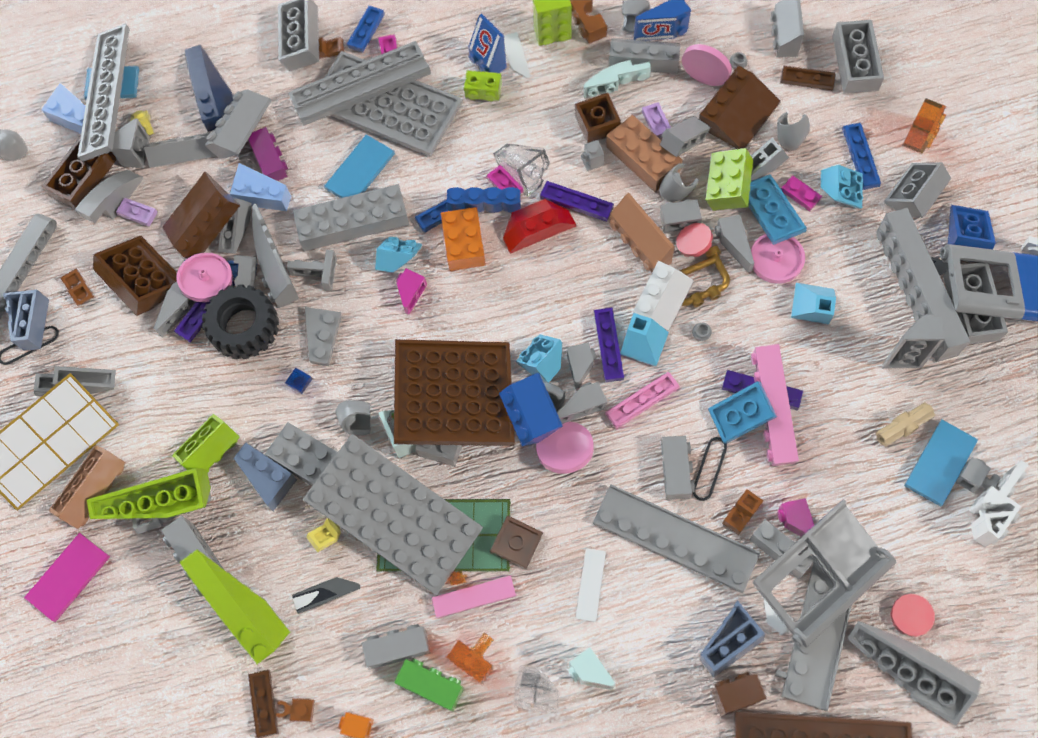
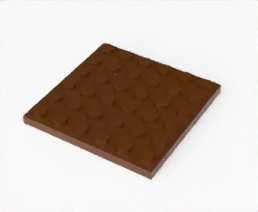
[394,339,515,446]

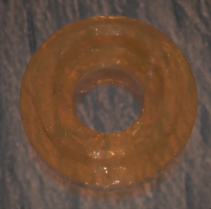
[447,571,467,586]

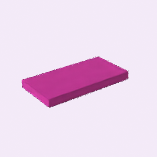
[24,533,110,622]

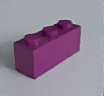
[248,127,288,181]

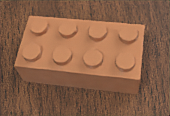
[606,115,683,192]

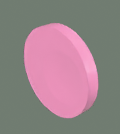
[682,44,732,86]
[751,234,805,284]
[177,253,233,302]
[536,422,594,474]

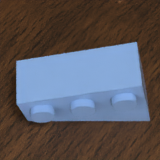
[41,83,86,134]
[230,163,291,211]

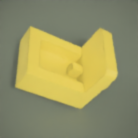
[131,110,154,135]
[306,518,341,552]

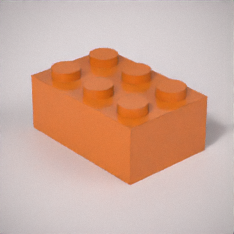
[441,207,486,271]

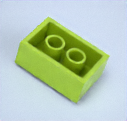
[533,0,572,46]
[706,148,753,211]

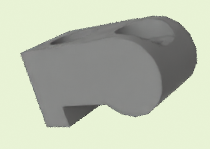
[234,255,257,288]

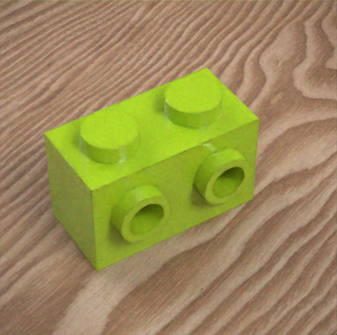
[464,70,502,101]

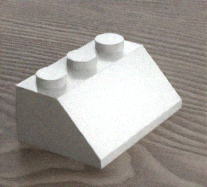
[633,261,694,331]

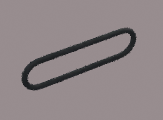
[0,326,59,365]
[693,437,727,501]

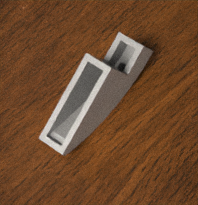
[75,170,143,224]
[34,366,116,396]

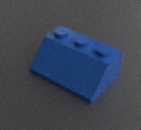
[499,373,563,446]

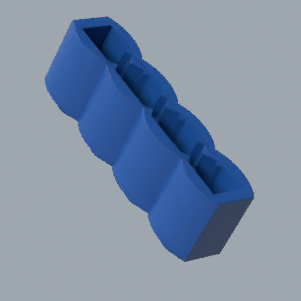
[447,187,521,213]

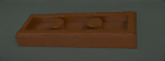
[780,66,836,91]
[248,669,279,738]

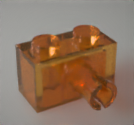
[446,632,494,685]

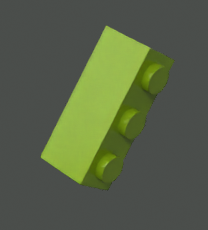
[172,414,240,473]

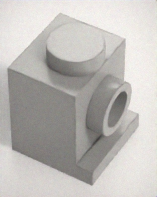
[581,140,604,171]

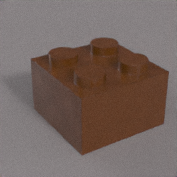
[575,93,621,143]
[711,671,767,717]

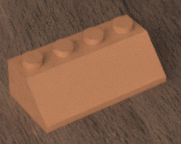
[609,193,675,272]
[48,445,126,529]

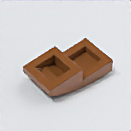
[319,36,344,58]
[60,268,94,307]
[722,489,764,536]

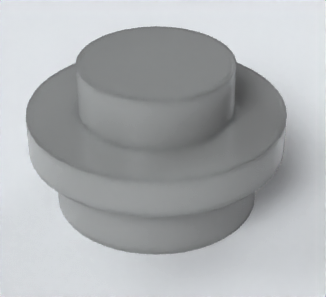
[730,52,747,69]
[692,322,712,341]

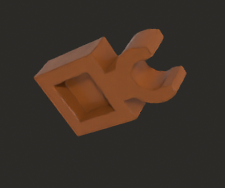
[276,699,315,722]

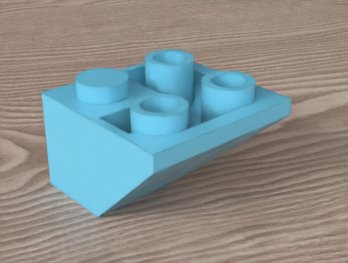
[821,165,863,209]
[375,237,422,273]
[791,283,836,324]
[620,313,669,367]
[516,334,562,382]

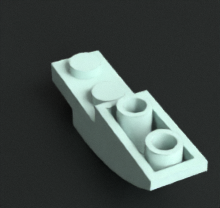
[584,60,651,98]

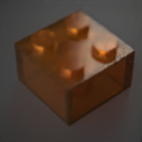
[902,98,946,154]

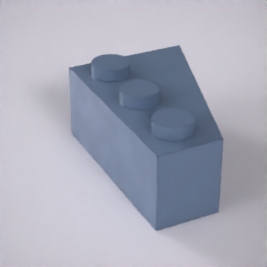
[3,289,49,351]
[234,443,297,512]
[700,600,765,678]

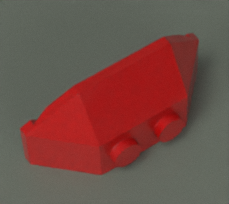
[503,199,577,254]

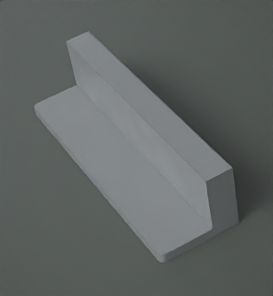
[144,132,216,168]

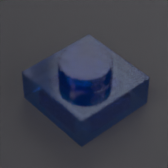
[285,367,313,394]

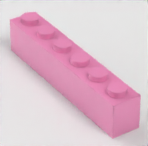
[751,344,799,466]

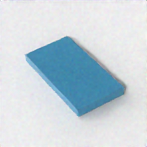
[324,134,395,198]
[748,174,807,245]
[904,419,978,507]

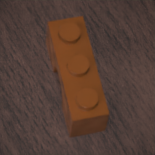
[570,0,607,44]

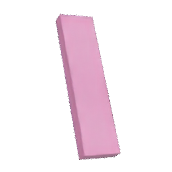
[605,371,680,429]
[432,576,516,619]

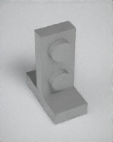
[287,250,337,291]

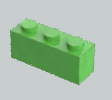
[394,658,464,712]

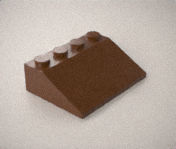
[699,65,781,149]
[162,172,241,259]
[93,235,177,316]

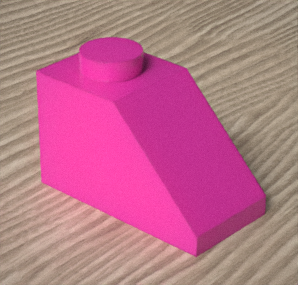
[396,268,427,315]
[777,498,814,537]

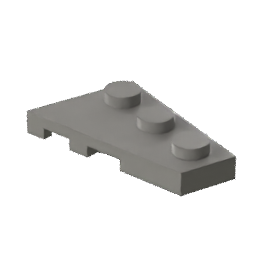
[305,307,342,366]

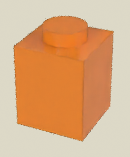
[339,712,374,738]

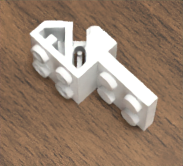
[970,460,1029,547]

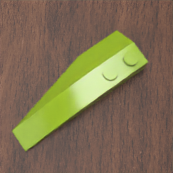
[87,468,211,519]
[179,549,290,665]

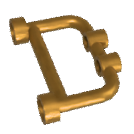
[679,246,730,308]

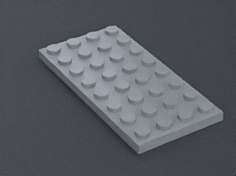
[324,51,463,157]
[303,434,483,595]

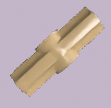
[875,402,936,447]

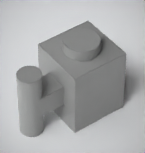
[956,457,1001,493]

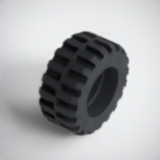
[202,284,279,359]

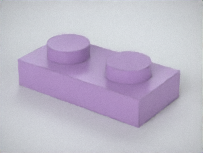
[642,102,671,138]
[116,198,158,227]

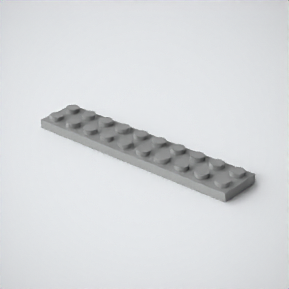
[77,23,130,161]

